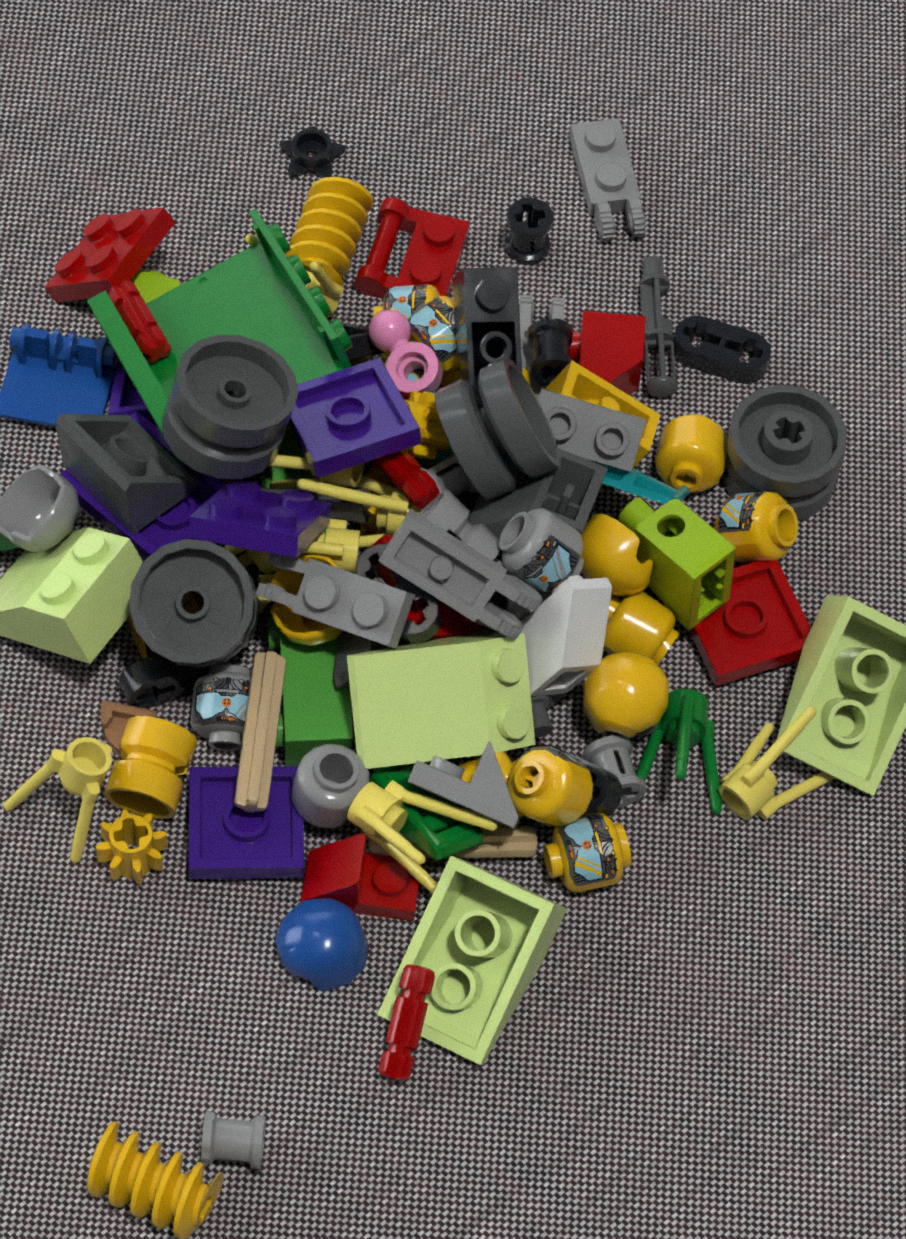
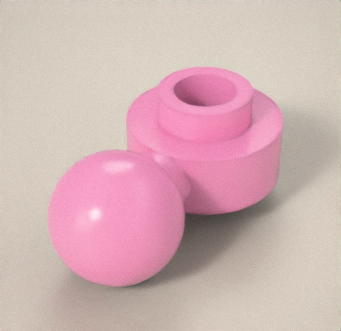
[368,310,443,398]

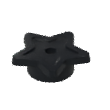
[279,126,345,178]

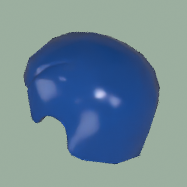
[275,898,369,991]

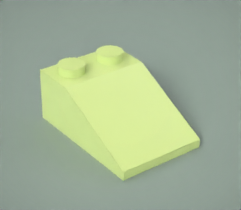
[0,527,143,664]
[777,595,906,796]
[347,631,536,769]
[377,856,567,1065]

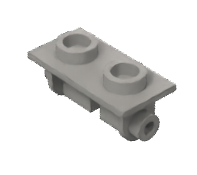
[538,389,647,472]

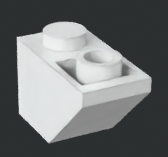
[521,575,612,696]

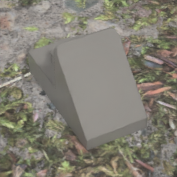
[408,741,520,830]

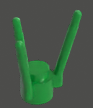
[636,689,722,815]

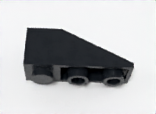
[452,267,522,390]

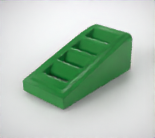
[371,763,483,861]

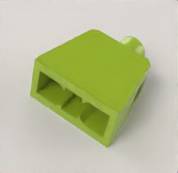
[618,497,736,631]

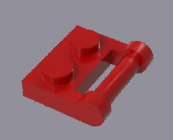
[354,197,470,299]

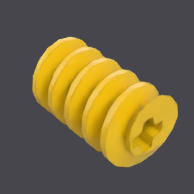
[285,177,373,286]
[87,1121,224,1239]

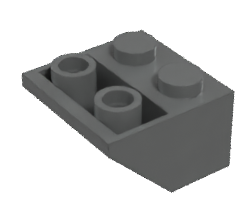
[468,448,608,539]

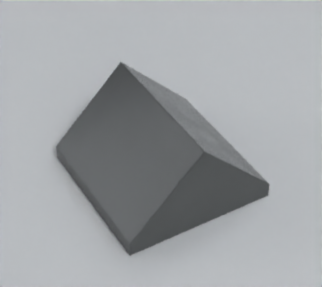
[55,414,199,535]

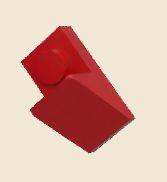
[301,834,422,922]

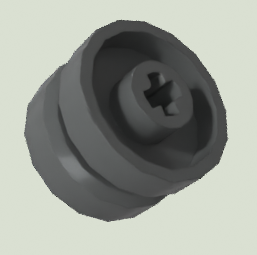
[162,335,299,479]
[434,356,561,501]
[722,384,847,521]
[129,539,260,669]

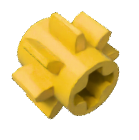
[404,391,451,460]
[96,809,168,884]

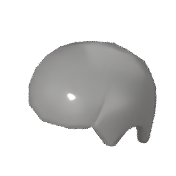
[0,465,80,552]

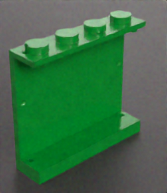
[87,208,353,467]

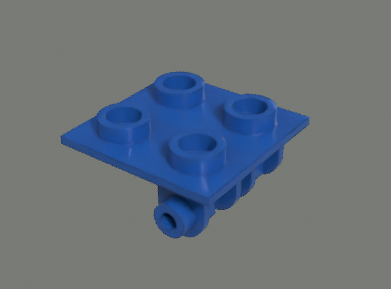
[0,323,119,427]

